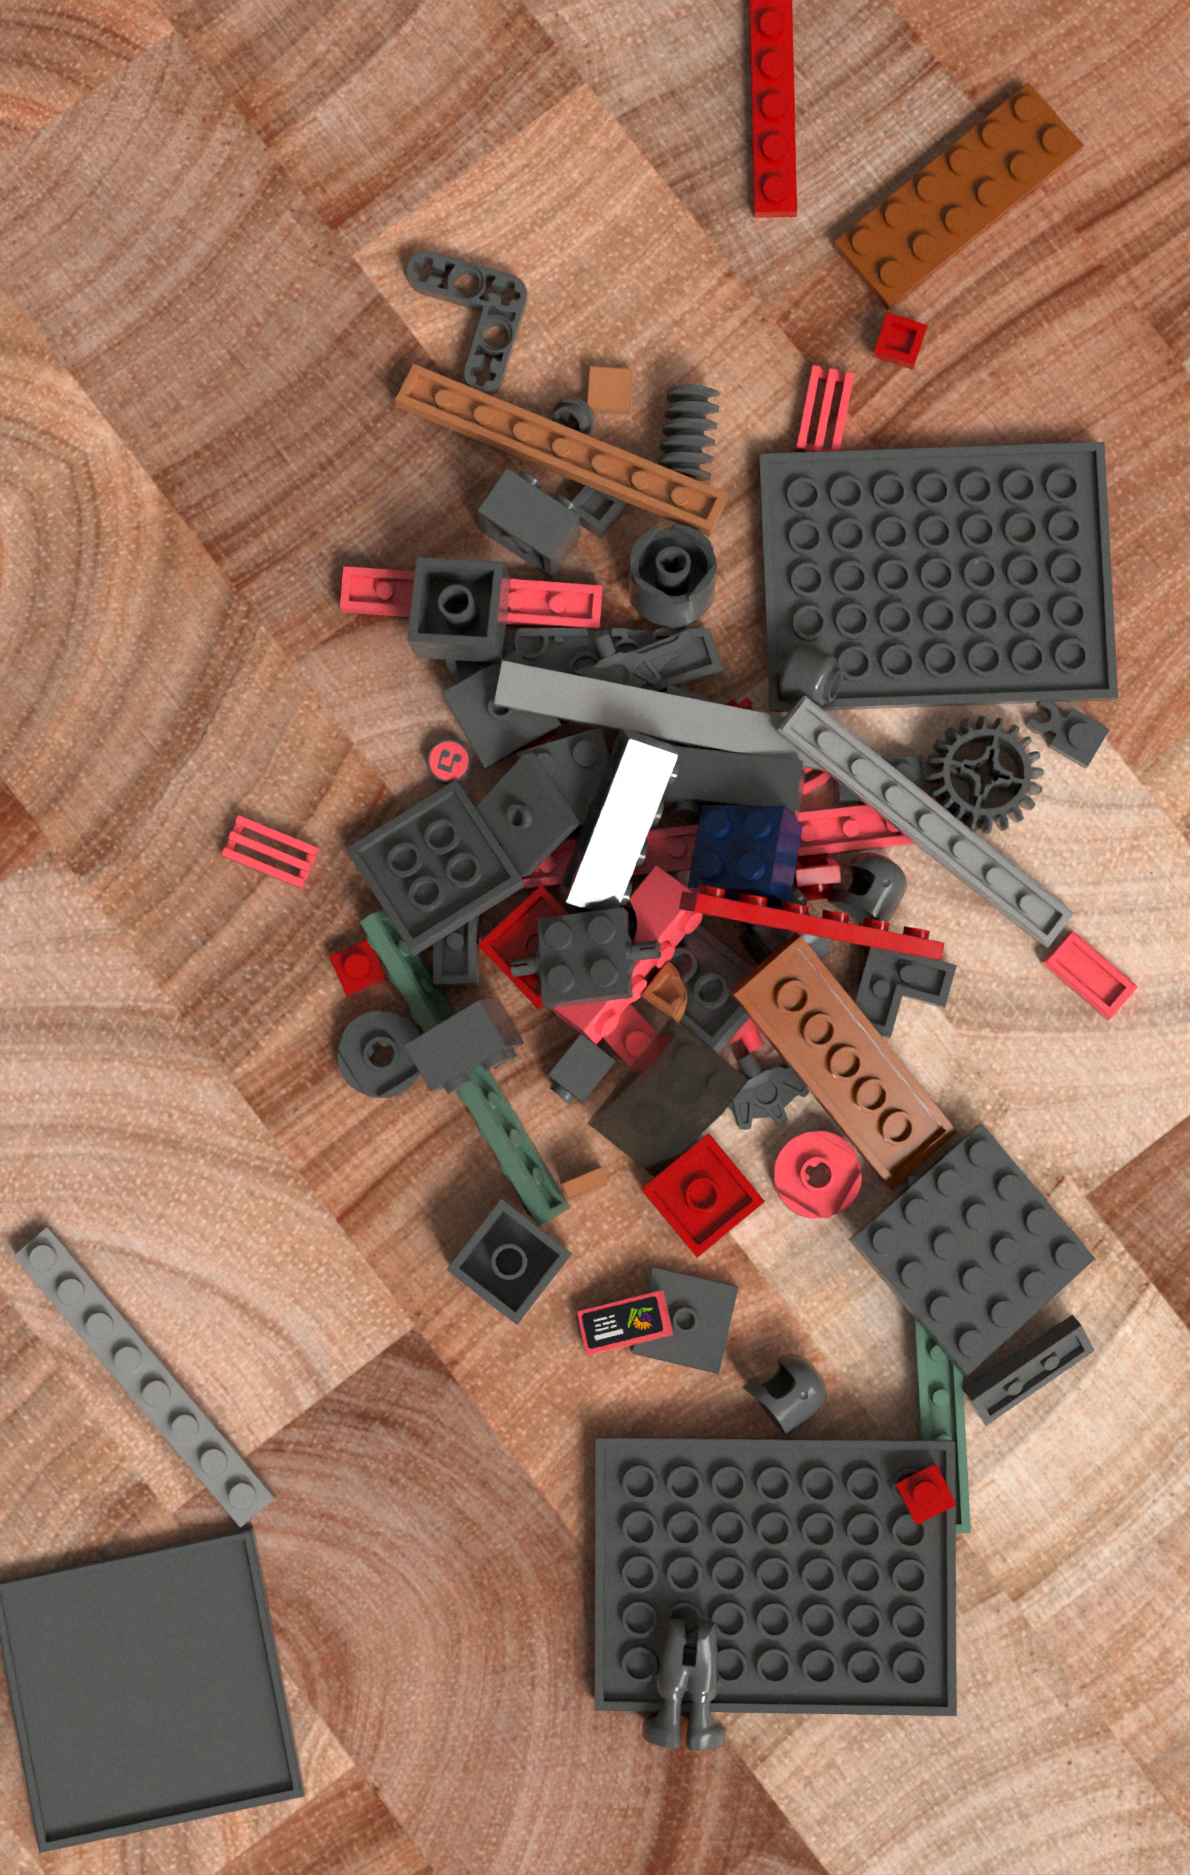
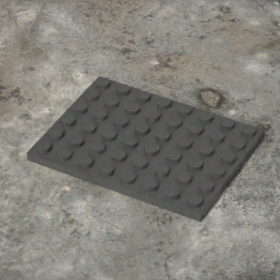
[759,442,1118,712]
[595,1436,957,1716]

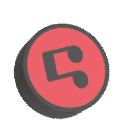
[427,739,471,785]

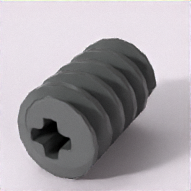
[658,384,721,481]

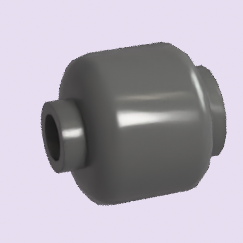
[774,645,843,707]

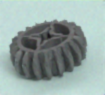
[925,716,1044,834]

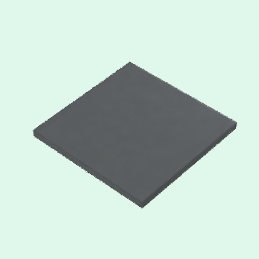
[0,1527,306,1853]

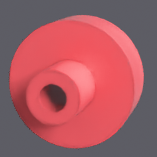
[728,1018,765,1053]

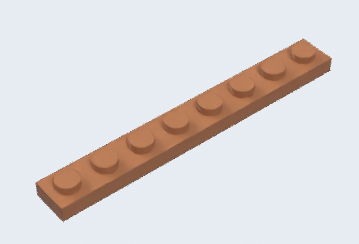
[395,364,728,537]

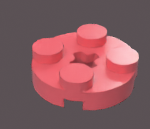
[773,1131,862,1219]

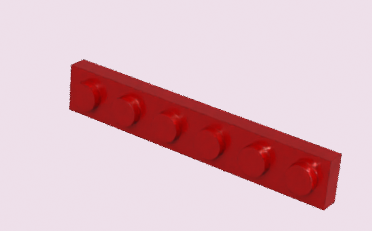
[749,0,797,218]
[679,885,944,960]

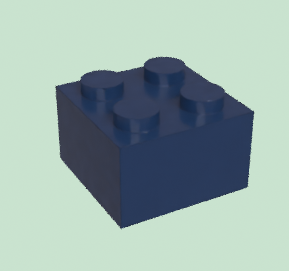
[687,805,803,909]

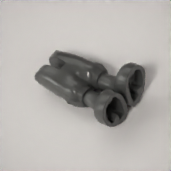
[642,1618,726,1751]

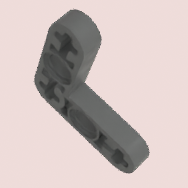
[407,251,527,396]

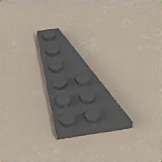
[445,628,723,725]

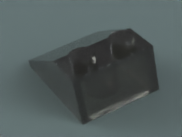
[587,1020,748,1177]

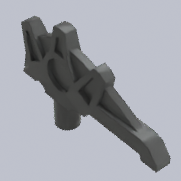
[570,628,692,688]
[719,1053,809,1130]

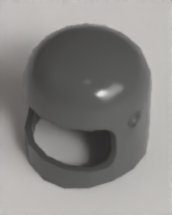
[827,852,907,923]
[742,1354,827,1435]

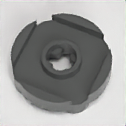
[337,1011,421,1098]

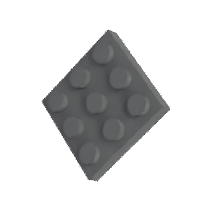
[346,779,526,956]

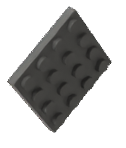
[848,1124,1095,1376]

